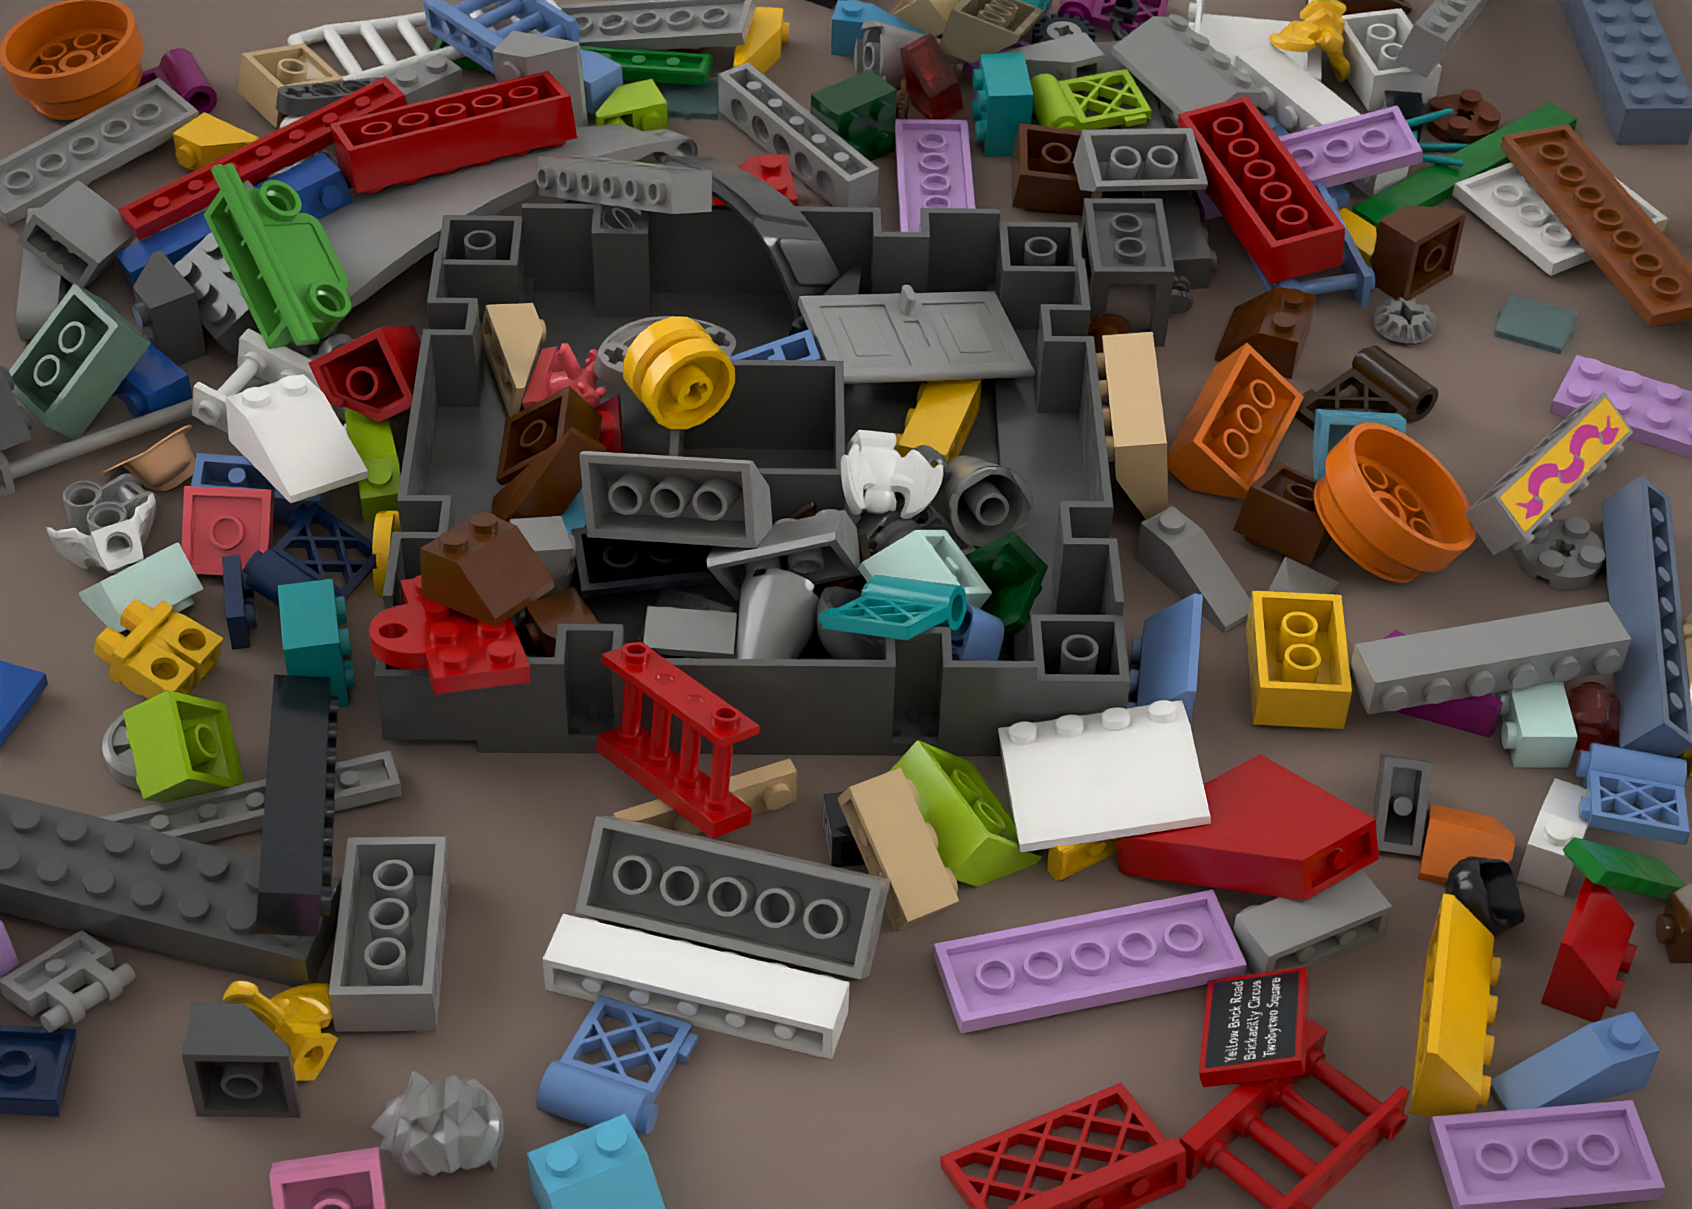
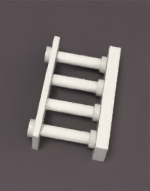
[192,328,350,435]

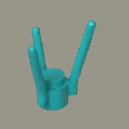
[1406,108,1469,167]

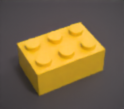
[1246,590,1352,729]

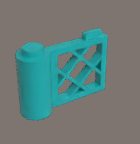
[818,575,967,640]

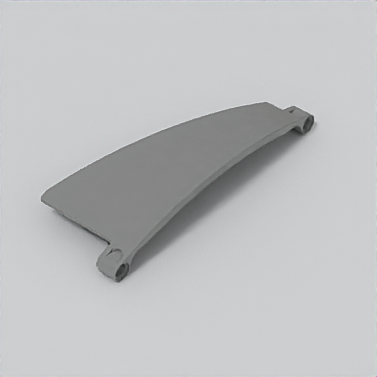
[288,124,699,358]

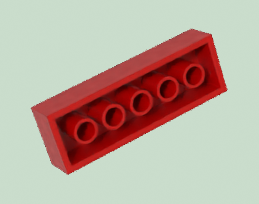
[330,71,577,194]
[1178,96,1345,284]

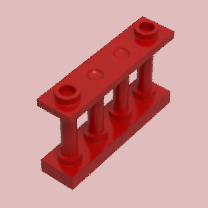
[596,642,760,839]
[1179,1019,1410,1209]

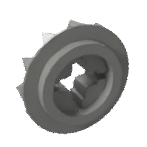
[1373,296,1437,344]

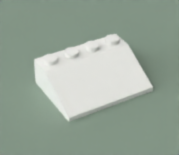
[998,700,1211,853]

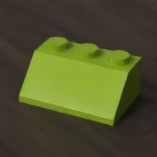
[890,740,1042,887]

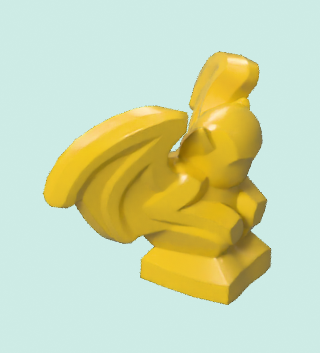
[1269,0,1350,83]
[222,981,338,1081]

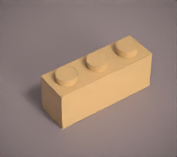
[837,767,959,931]

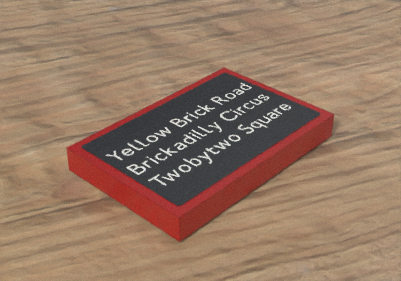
[1198,967,1310,1088]

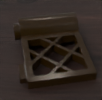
[1294,345,1439,431]

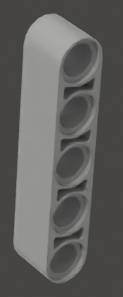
[16,207,69,340]

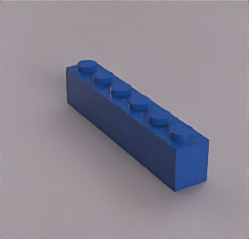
[115,153,353,292]

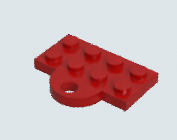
[369,575,530,694]

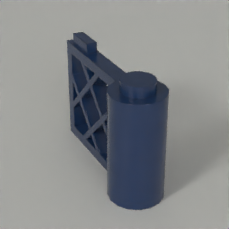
[243,503,376,607]

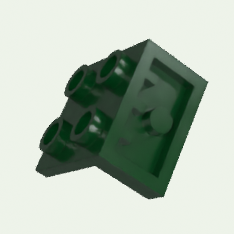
[965,531,1048,635]

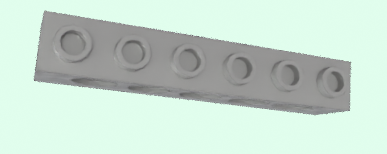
[718,62,879,207]
[536,155,712,214]

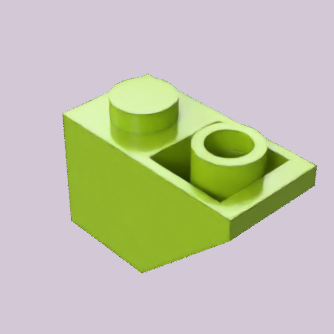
[595,79,668,132]

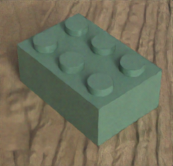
[9,283,151,440]

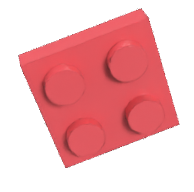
[181,486,275,575]

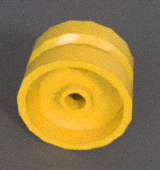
[622,316,735,430]

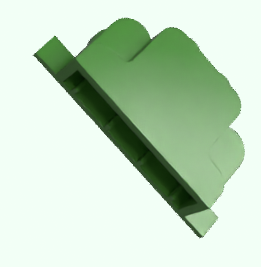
[203,164,351,349]

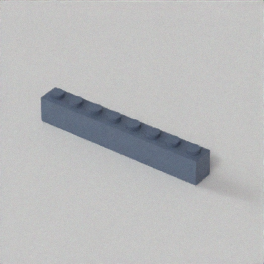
[1602,475,1692,758]

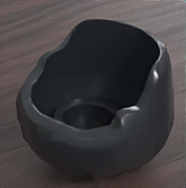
[1445,856,1525,937]

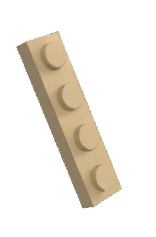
[613,758,797,835]

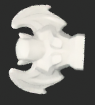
[841,430,943,519]
[46,493,156,573]

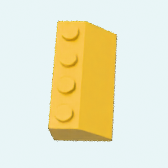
[1409,893,1501,1117]

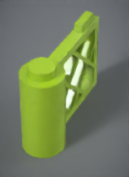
[1030,69,1152,131]

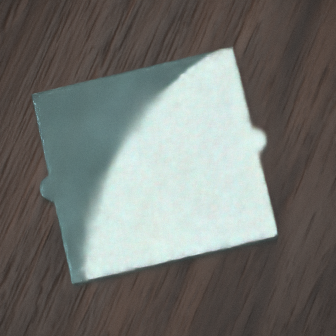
[661,77,719,120]
[1493,294,1577,355]

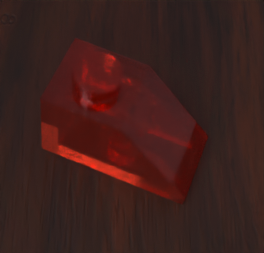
[900,32,964,120]

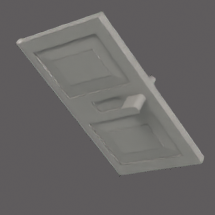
[798,285,1035,384]

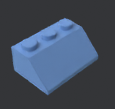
[1127,593,1203,727]

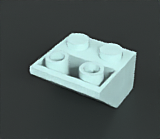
[858,530,992,609]

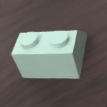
[78,542,204,633]

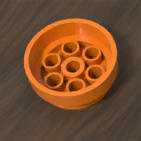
[0,0,144,120]
[1313,422,1476,583]

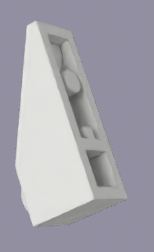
[1517,778,1589,896]

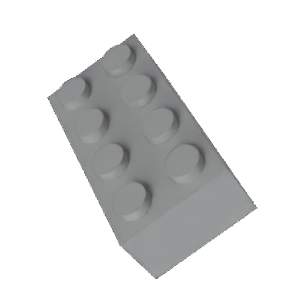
[329,836,450,1032]

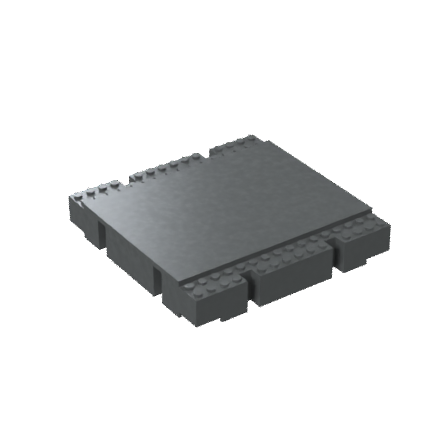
[375,203,1130,756]

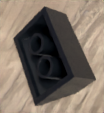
[571,528,715,597]

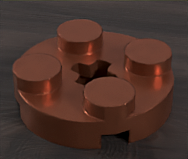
[1426,89,1501,145]

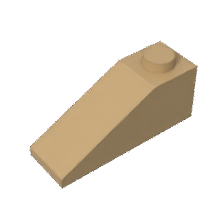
[481,303,546,417]

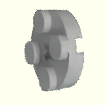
[1517,516,1606,590]

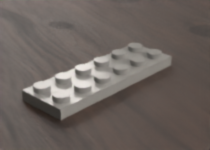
[558,0,757,51]
[0,78,199,226]

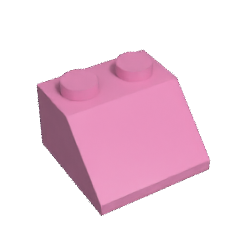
[269,1147,387,1209]

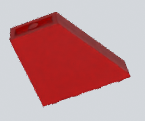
[1115,754,1379,901]

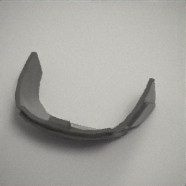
[658,155,840,317]

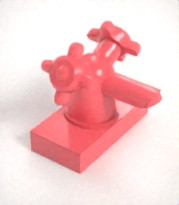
[522,343,607,409]

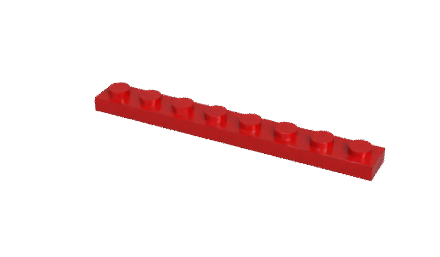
[118,76,407,241]

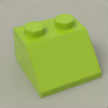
[123,690,245,803]

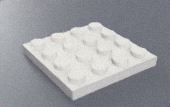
[1453,162,1668,276]

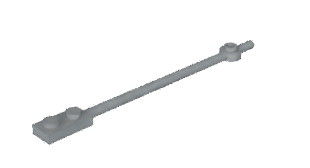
[0,334,353,498]

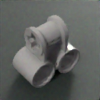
[62,473,162,536]

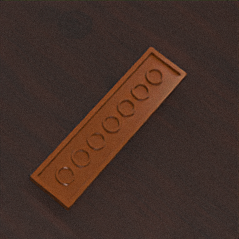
[1500,124,1692,328]

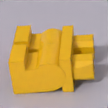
[94,599,224,699]

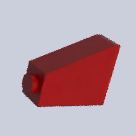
[308,325,421,422]

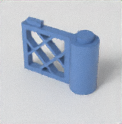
[1575,743,1690,845]
[537,995,698,1138]

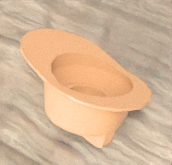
[101,424,196,491]

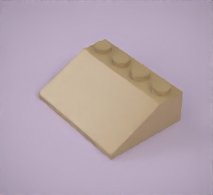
[1096,332,1168,520]

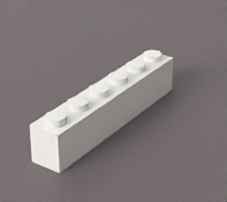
[1234,42,1409,198]
[543,914,849,1060]

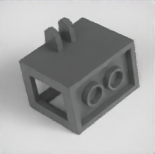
[1080,198,1193,346]

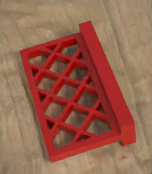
[940,1083,1187,1209]

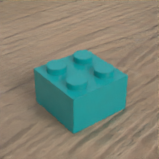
[971,53,1033,157]
[278,579,356,707]

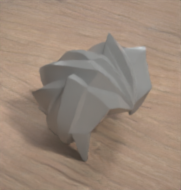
[371,1071,504,1177]

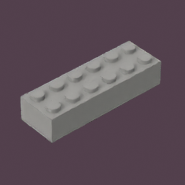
[575,816,891,980]

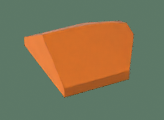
[1418,803,1515,884]

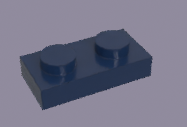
[222,555,257,650]

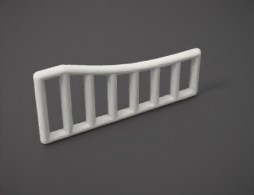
[288,0,562,81]

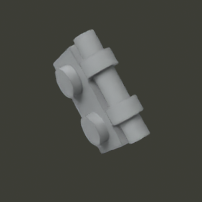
[0,930,136,1033]

